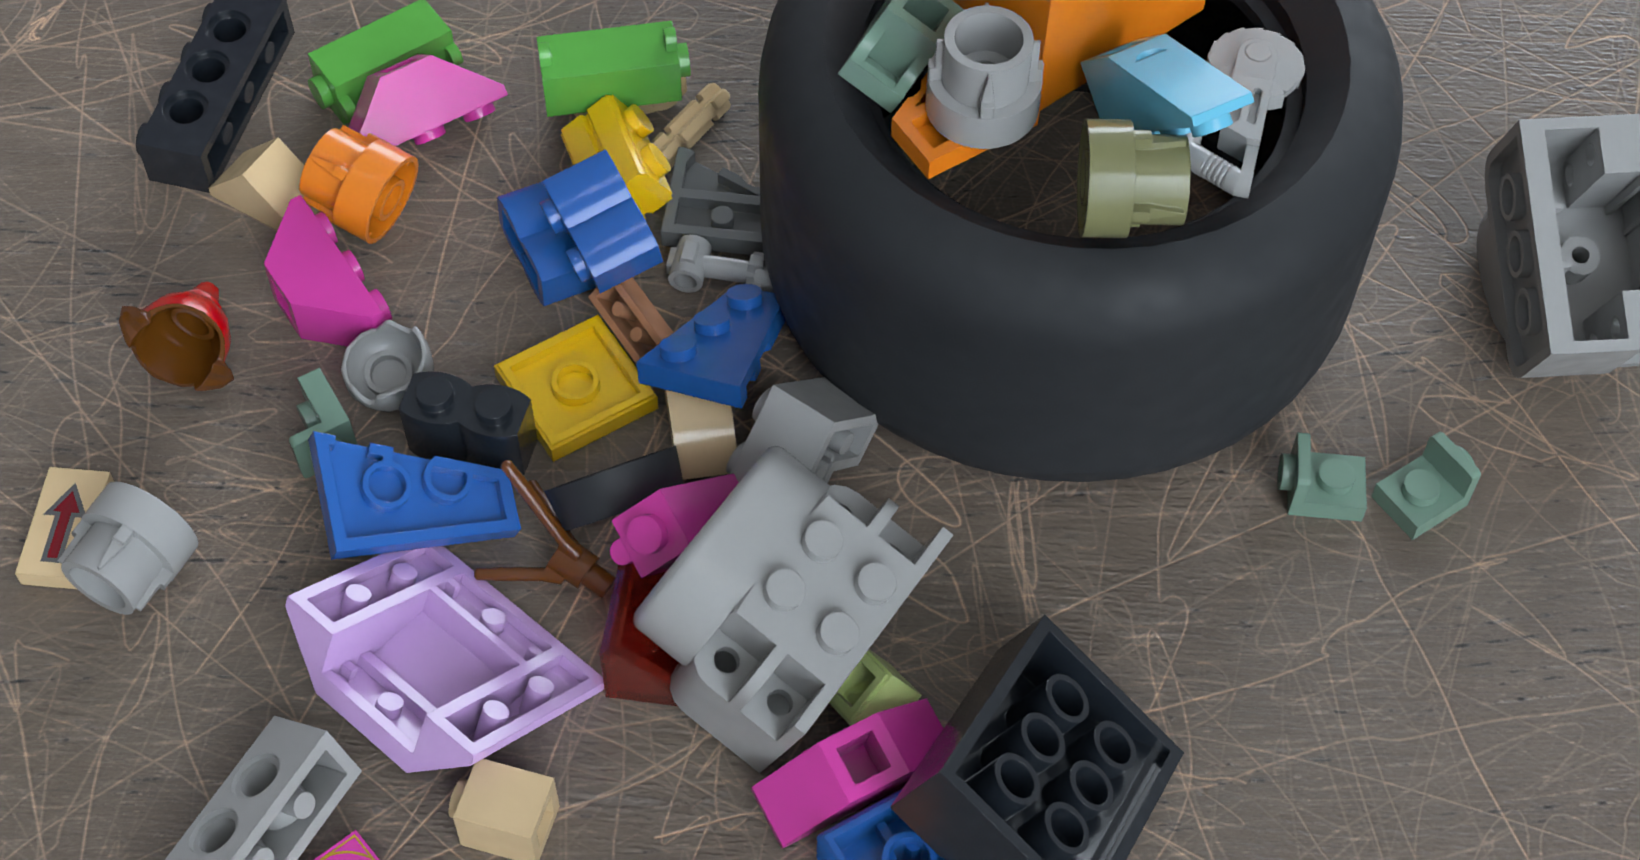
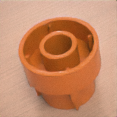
[299,125,419,244]

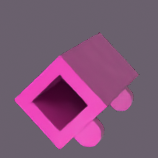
[610,473,739,578]

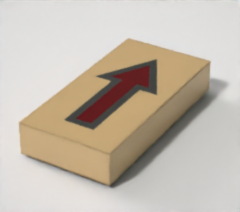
[15,467,115,589]

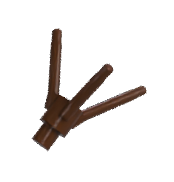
[474,460,616,598]

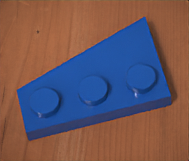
[636,284,785,409]
[308,431,521,560]

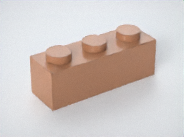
[588,278,674,363]

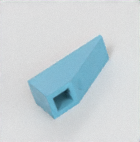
[1080,34,1255,137]

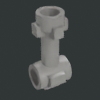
[666,234,774,293]

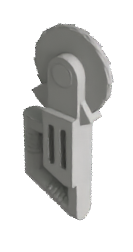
[1185,28,1305,199]

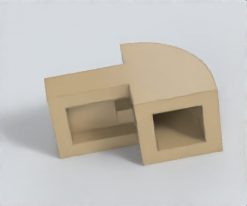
[663,389,737,480]

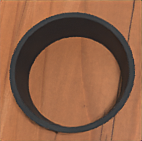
[544,445,684,531]

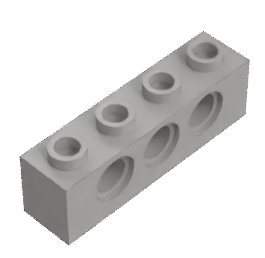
[165,716,362,860]

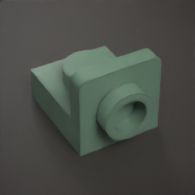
[289,368,358,478]
[1371,431,1481,540]
[1277,432,1367,522]

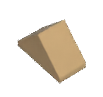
[208,137,321,230]

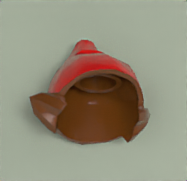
[119,281,234,391]

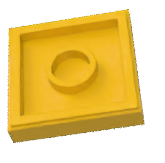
[494,315,659,462]

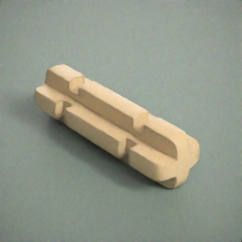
[650,83,731,168]

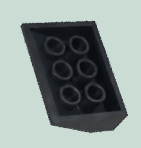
[890,614,1184,860]

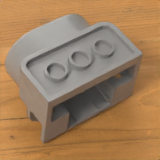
[1476,114,1640,378]
[633,446,953,774]

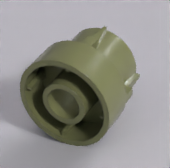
[1077,118,1191,238]

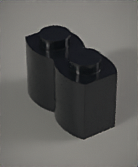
[399,371,538,475]

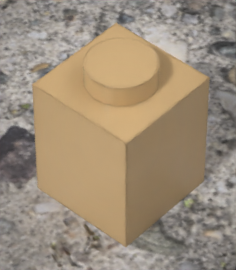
[448,759,560,860]

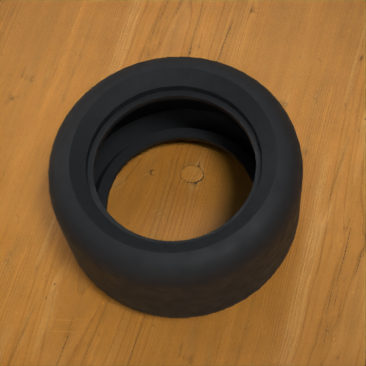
[758,0,1403,482]

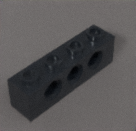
[136,0,295,193]

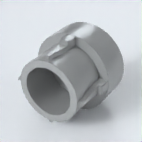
[925,3,1044,149]
[57,482,198,615]

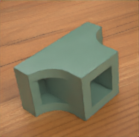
[838,0,964,113]

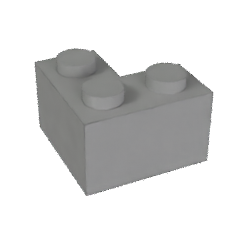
[726,377,879,484]

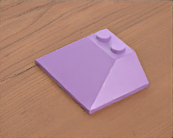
[285,546,607,773]

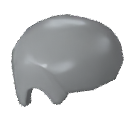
[341,320,434,412]

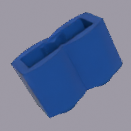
[539,149,664,293]
[497,182,596,306]

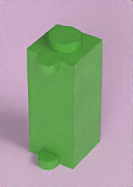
[308,0,464,125]
[536,21,691,117]

